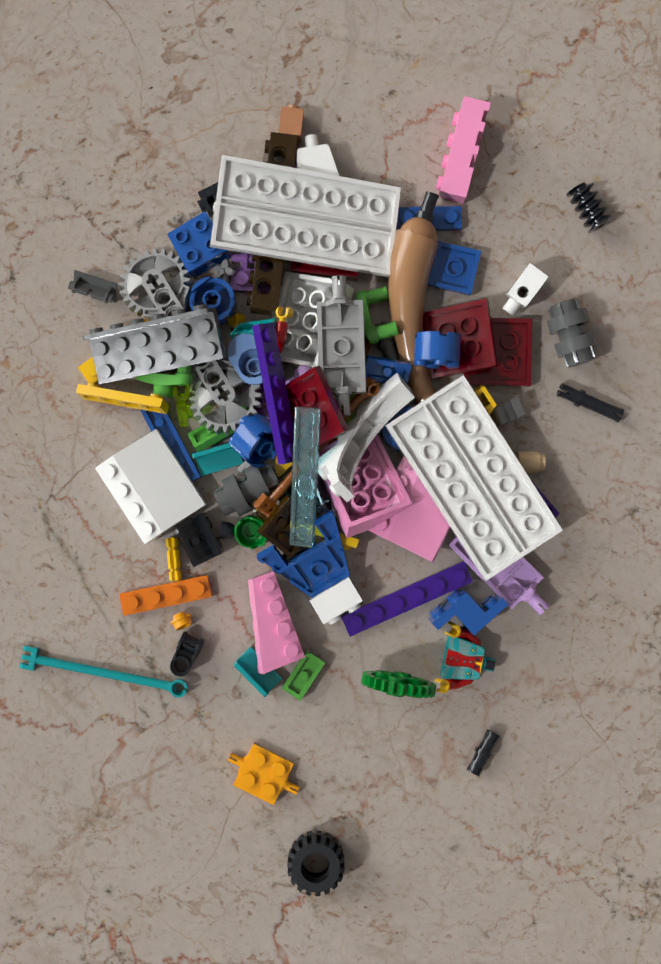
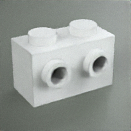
[310,577,363,625]

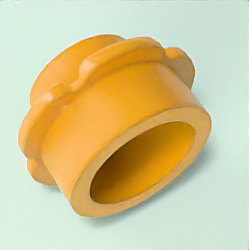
[171,612,192,631]

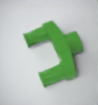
[356,286,399,345]
[136,365,193,398]

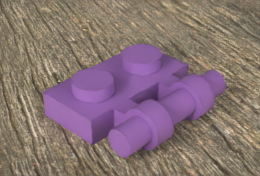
[231,252,271,294]

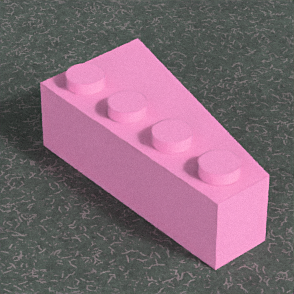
[436,96,491,204]
[248,571,305,674]

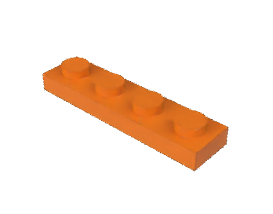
[119,575,212,616]

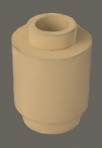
[515,451,546,474]

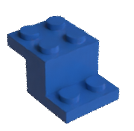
[428,589,509,635]

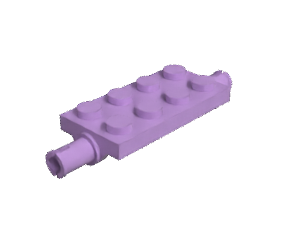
[447,537,550,615]

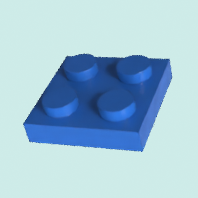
[428,241,481,296]

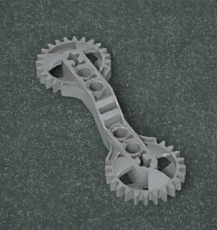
[119,248,263,435]

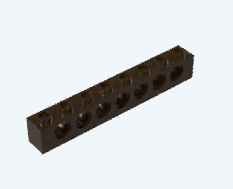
[246,132,298,316]

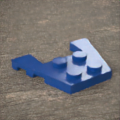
[257,510,350,598]

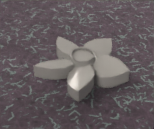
[214,259,235,283]

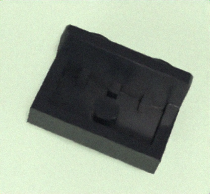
[174,513,223,567]

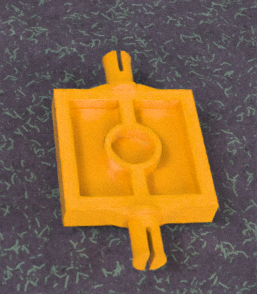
[227,743,300,806]

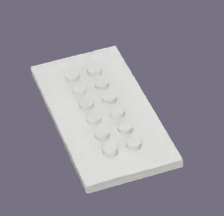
[210,155,401,277]
[385,375,563,581]

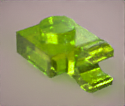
[173,385,193,427]

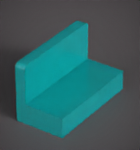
[192,443,244,477]
[233,646,282,697]

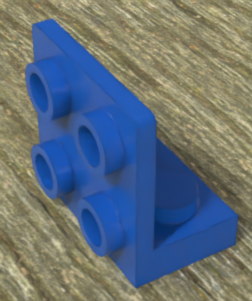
[167,212,232,279]

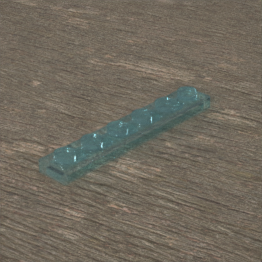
[290,406,320,548]

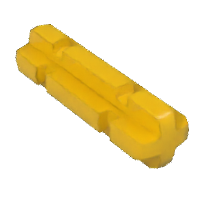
[166,537,182,581]

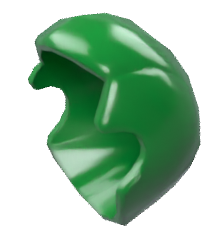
[234,515,267,550]

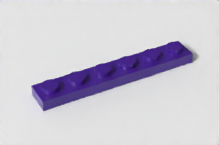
[252,323,300,465]
[341,561,473,637]

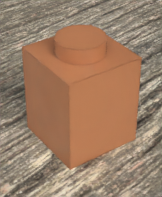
[278,105,304,143]

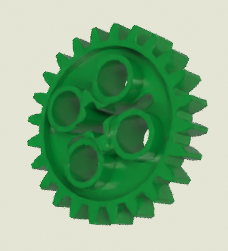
[361,670,436,698]

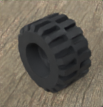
[287,830,345,897]

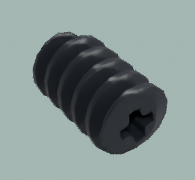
[566,182,612,233]

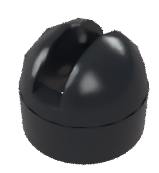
[219,521,235,540]

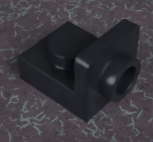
[197,182,218,217]

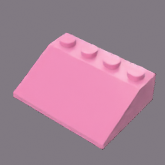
[311,434,412,538]
[368,456,450,562]

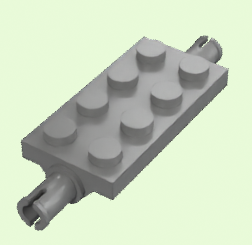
[317,276,366,416]

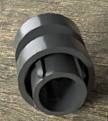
[547,299,598,368]
[213,464,280,516]

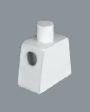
[297,134,339,176]
[502,263,549,316]

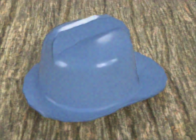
[228,334,263,385]

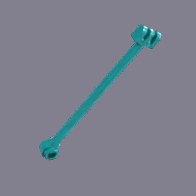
[19,645,189,698]

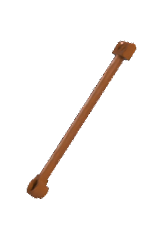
[254,376,379,517]

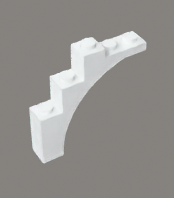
[317,373,415,502]

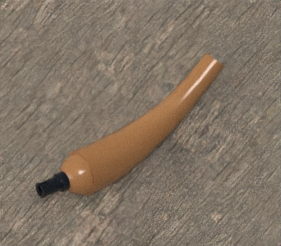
[388,191,439,405]

